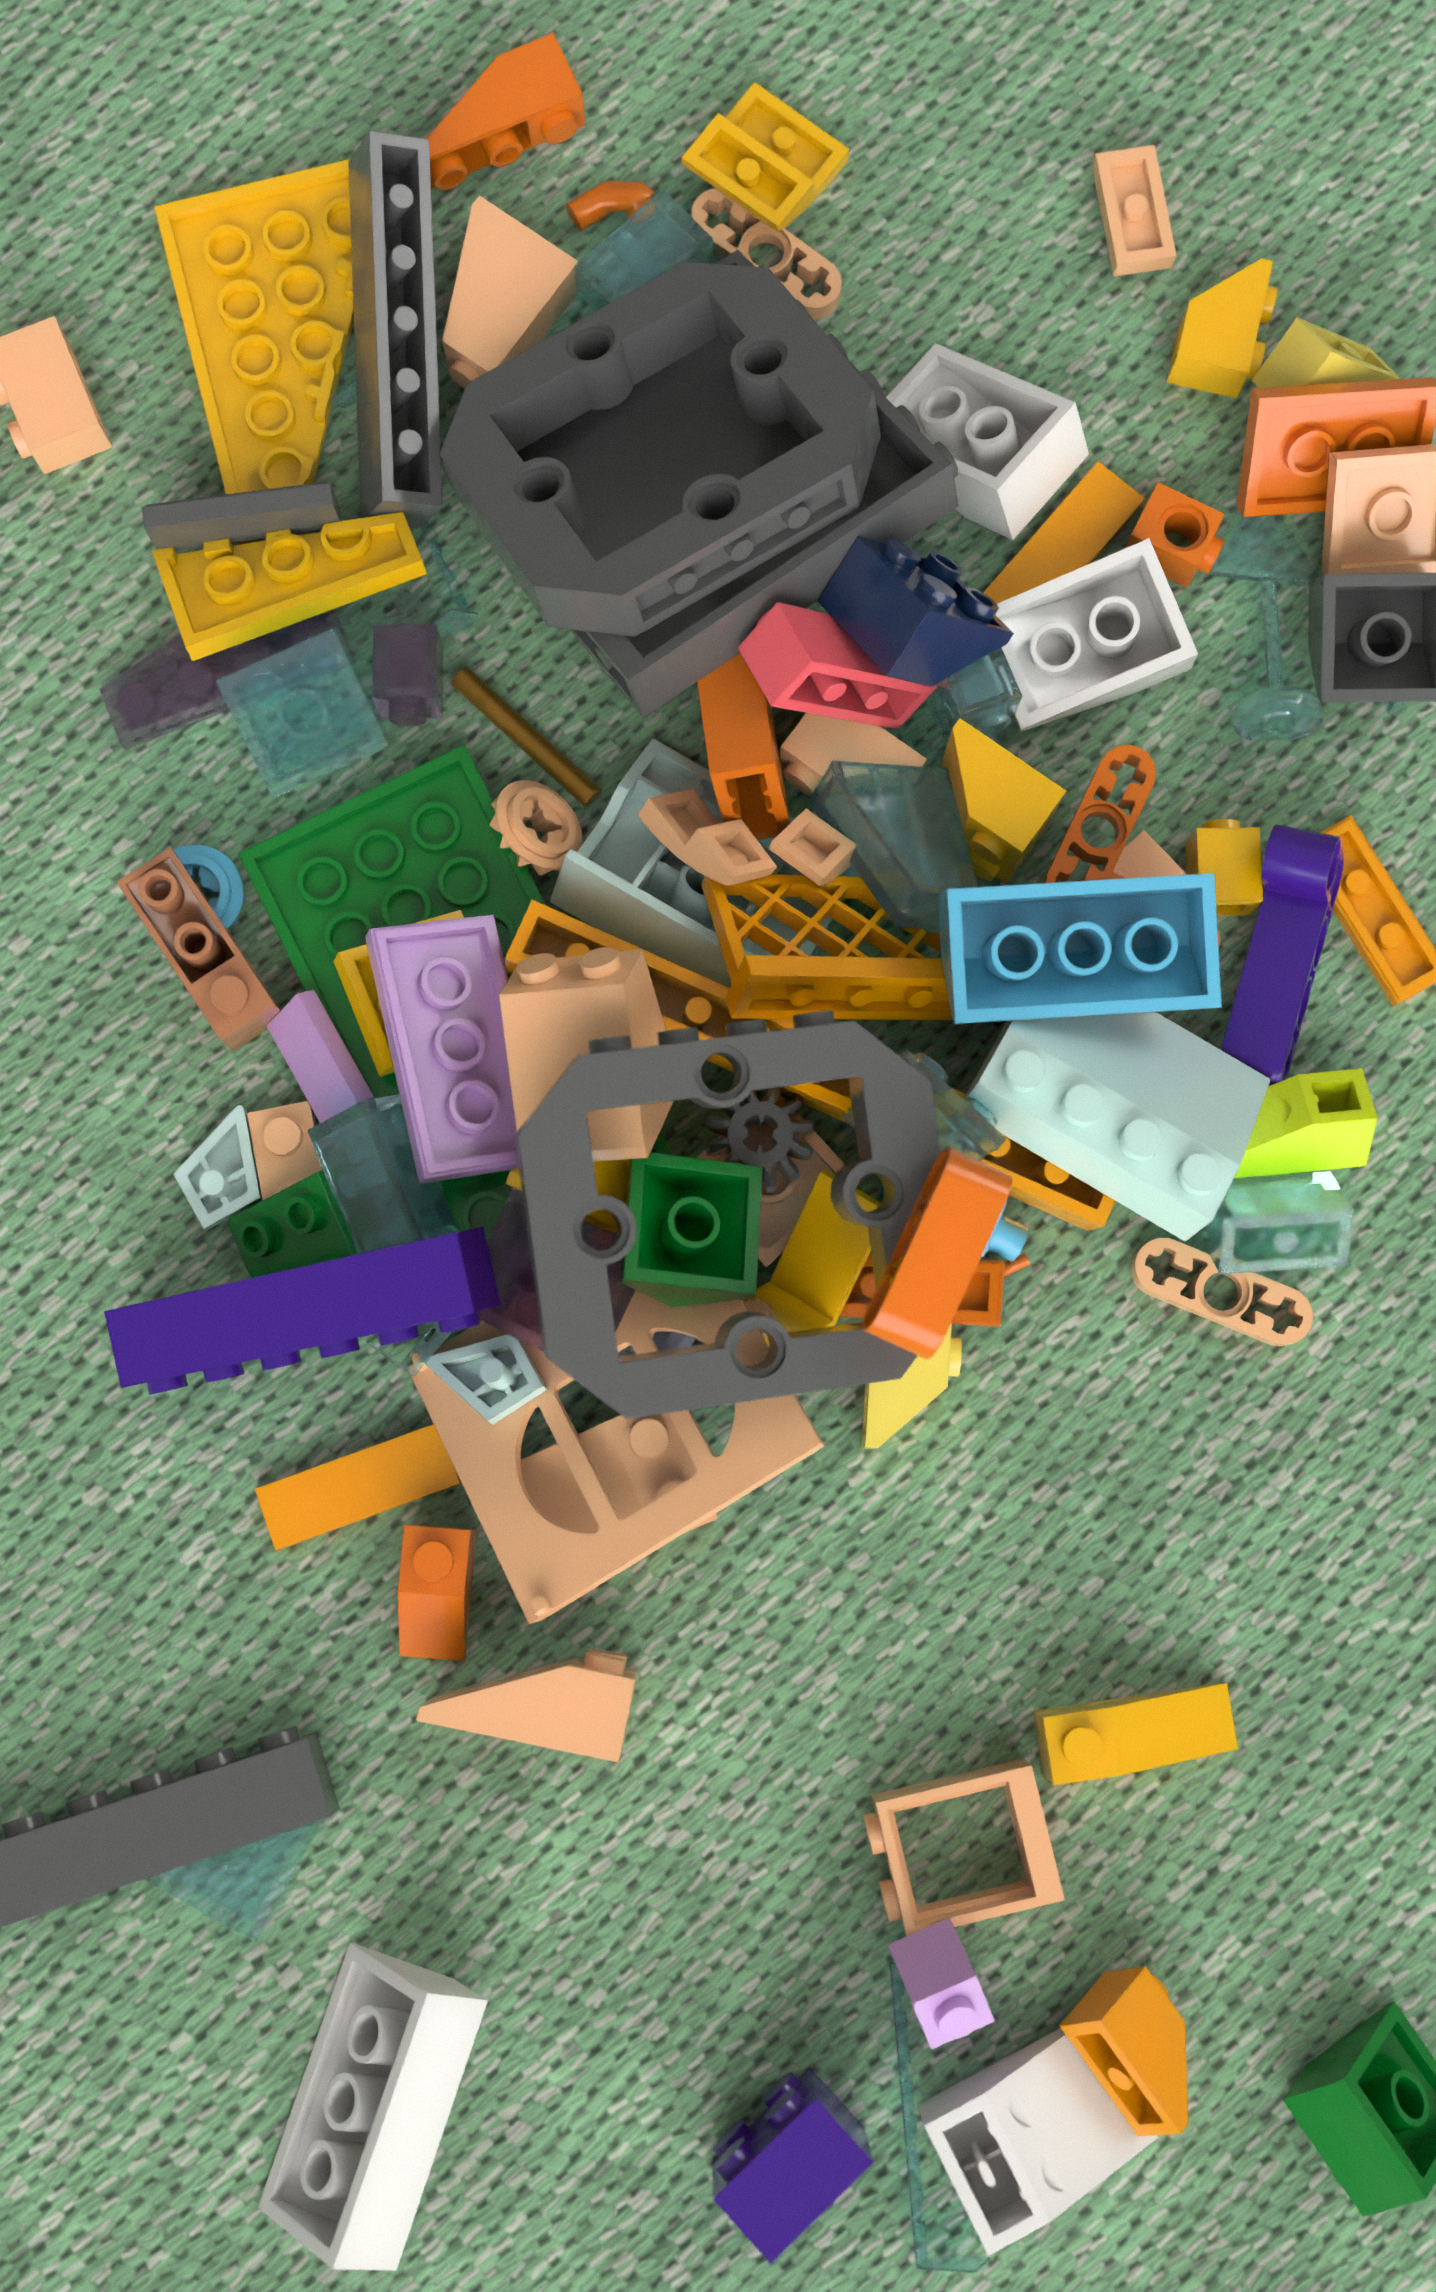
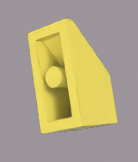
[1251,317,1401,388]
[861,1322,962,1449]

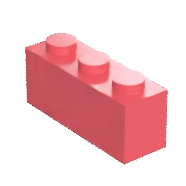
[738,602,937,730]

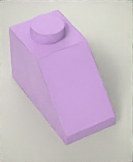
[888,1917,994,2050]

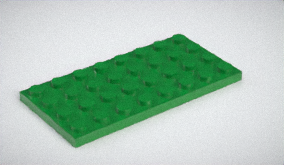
[238,745,672,1286]

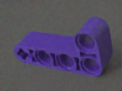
[1221,824,1344,1086]

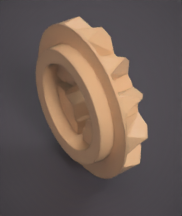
[489,780,583,876]

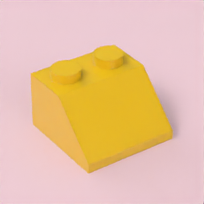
[940,718,1066,884]

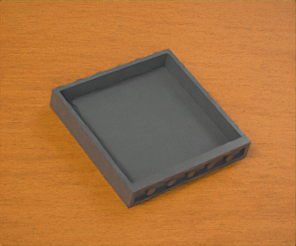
[440,250,959,718]

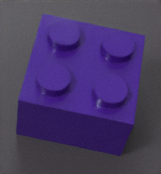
[712,2067,874,2264]

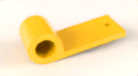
[743,1170,881,1345]

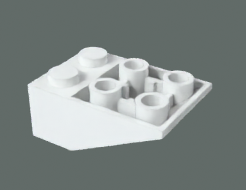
[917,2028,1158,2256]

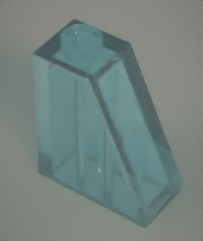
[810,761,977,933]

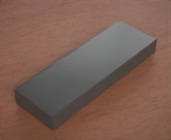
[142,482,341,550]

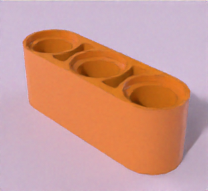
[862,1146,1012,1360]

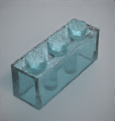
[307,1094,460,1254]

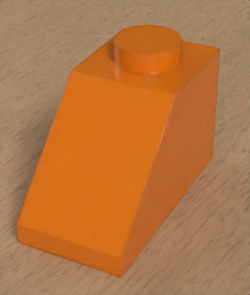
[398,1524,477,1661]

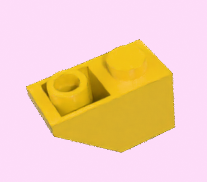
[1166,258,1278,398]

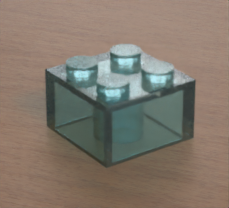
[216,624,390,798]

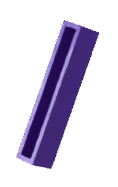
[104,1226,501,1395]

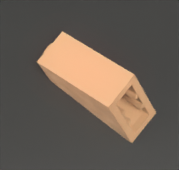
[442,195,581,389]

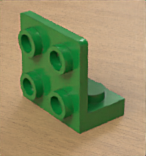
[228,1161,399,1278]

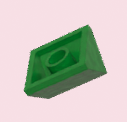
[621,1152,762,1307]

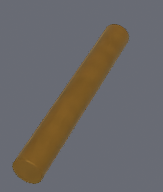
[451,667,602,808]

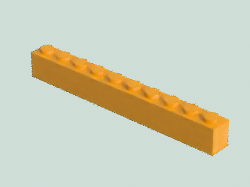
[505,900,1115,1231]

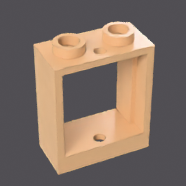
[863,1758,1065,1936]

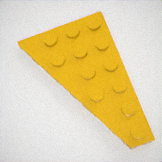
[154,159,354,544]

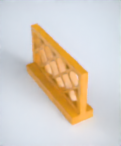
[701,874,952,1020]

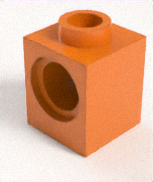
[1125,482,1225,588]

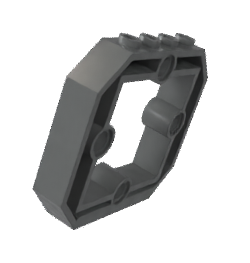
[440,262,881,637]
[515,1010,940,1419]

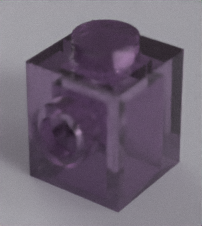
[372,625,443,726]

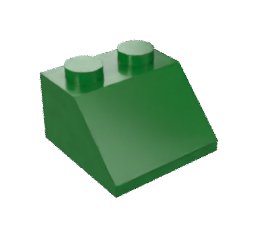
[1283,2002,1436,2217]

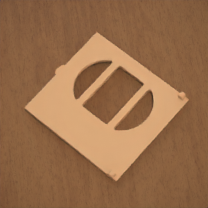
[407,1235,824,1624]

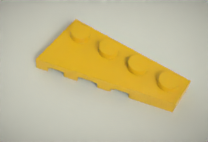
[151,512,427,661]

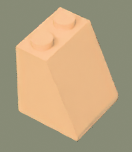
[499,947,674,1161]

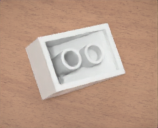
[886,343,1089,540]
[988,538,1198,731]

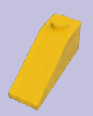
[1033,1682,1238,1785]

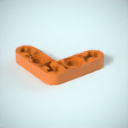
[1043,744,1220,948]

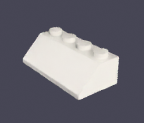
[258,1943,488,2271]

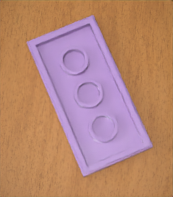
[365,915,519,1184]

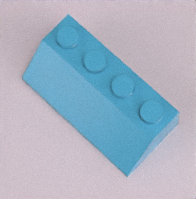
[938,873,1222,1024]

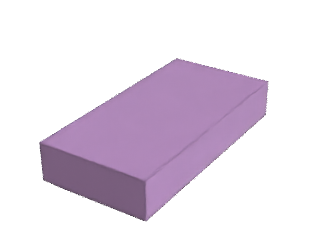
[267,990,374,1133]

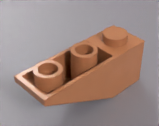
[117,847,282,1051]

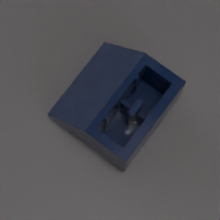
[818,536,1014,687]

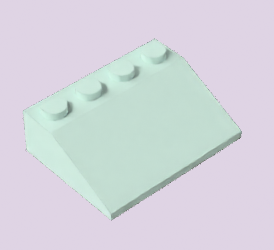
[958,1012,1271,1241]

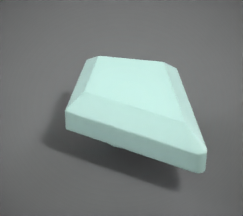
[173,1105,262,1231]
[424,1333,548,1425]

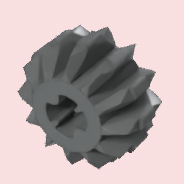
[705,1087,814,1193]

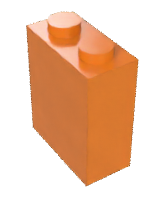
[697,653,790,840]

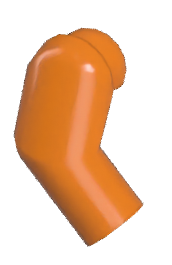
[566,180,658,232]

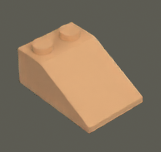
[521,1413,718,1534]
[416,1648,638,1762]

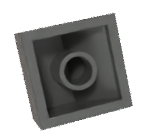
[1308,572,1436,703]

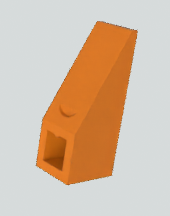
[427,33,585,190]

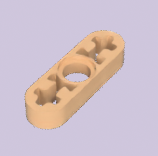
[692,188,842,320]
[1130,1238,1313,1346]

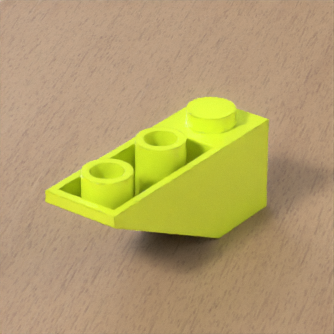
[1234,1068,1377,1179]

